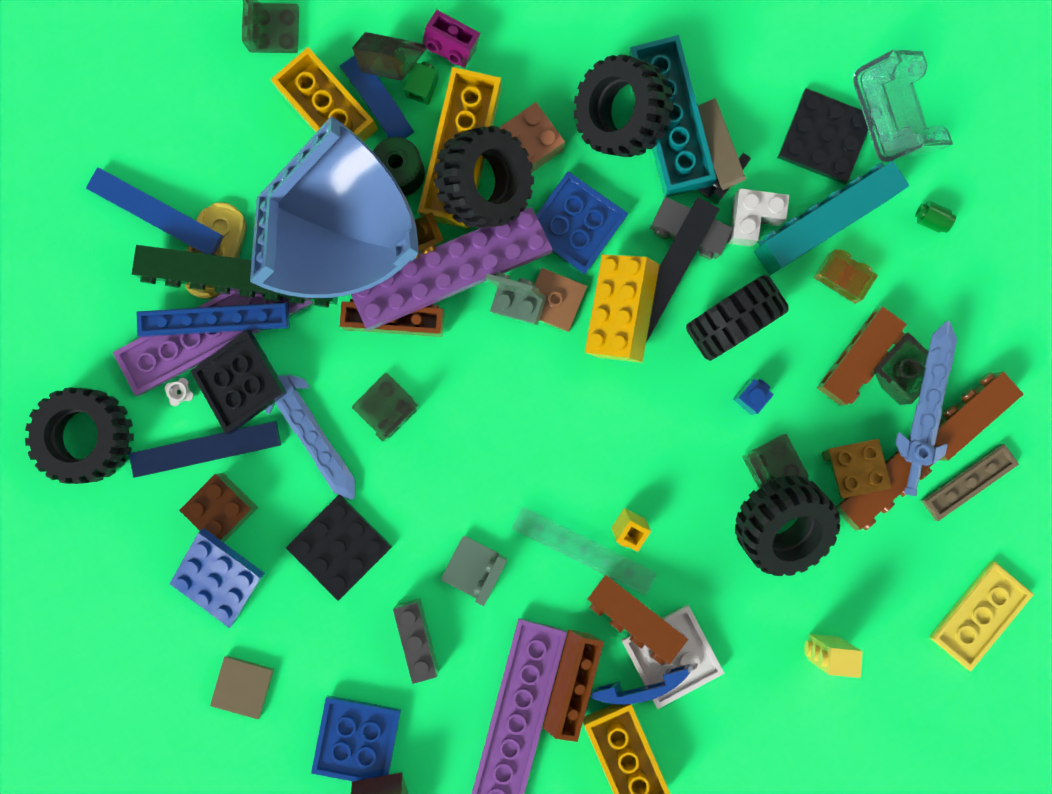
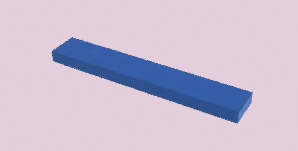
[86,167,224,255]
[136,302,290,337]

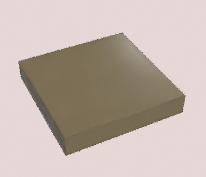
[210,655,274,720]

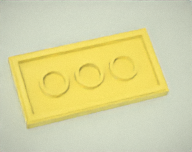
[929,561,1034,672]

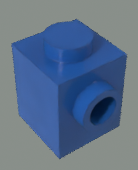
[733,378,774,415]

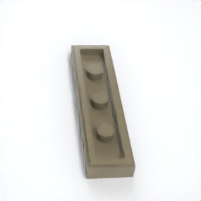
[698,98,747,190]
[921,444,1019,521]

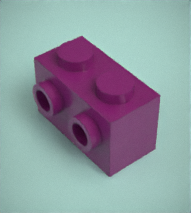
[422,10,481,69]

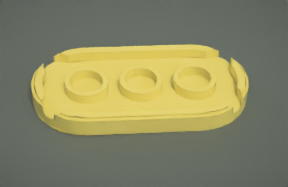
[184,202,247,299]

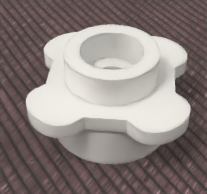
[165,378,194,406]

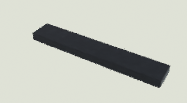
[646,197,720,343]

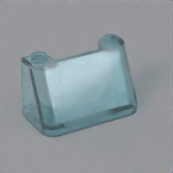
[853,49,953,162]

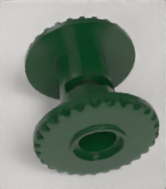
[373,137,425,197]

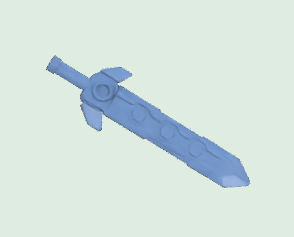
[895,321,957,497]
[263,351,355,500]

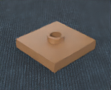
[534,268,587,332]

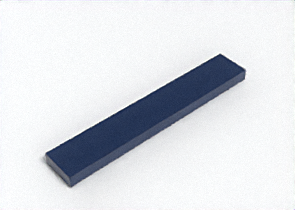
[128,421,282,478]

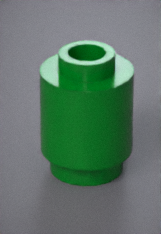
[915,201,956,233]

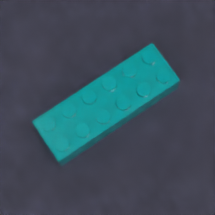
[629,35,717,198]
[754,161,910,276]

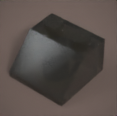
[352,32,427,81]
[873,332,928,405]

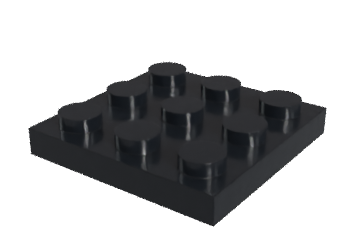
[777,88,874,185]
[191,330,287,434]
[286,495,393,601]

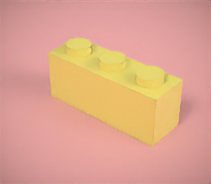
[804,634,863,678]

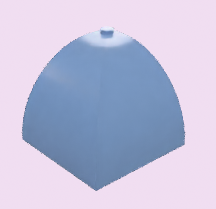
[250,116,419,298]

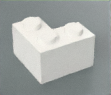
[728,188,789,247]

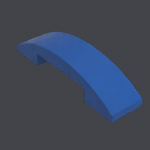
[339,53,414,139]
[590,664,693,704]

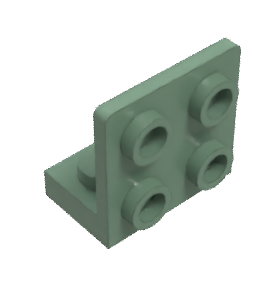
[485,272,547,326]
[441,536,508,607]

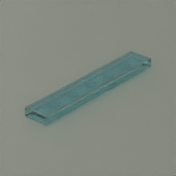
[511,506,657,596]

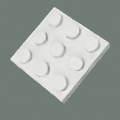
[621,604,725,709]

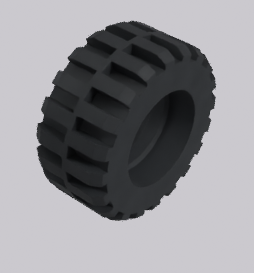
[574,54,673,157]
[434,126,534,228]
[686,274,789,361]
[25,387,134,484]
[735,476,840,577]

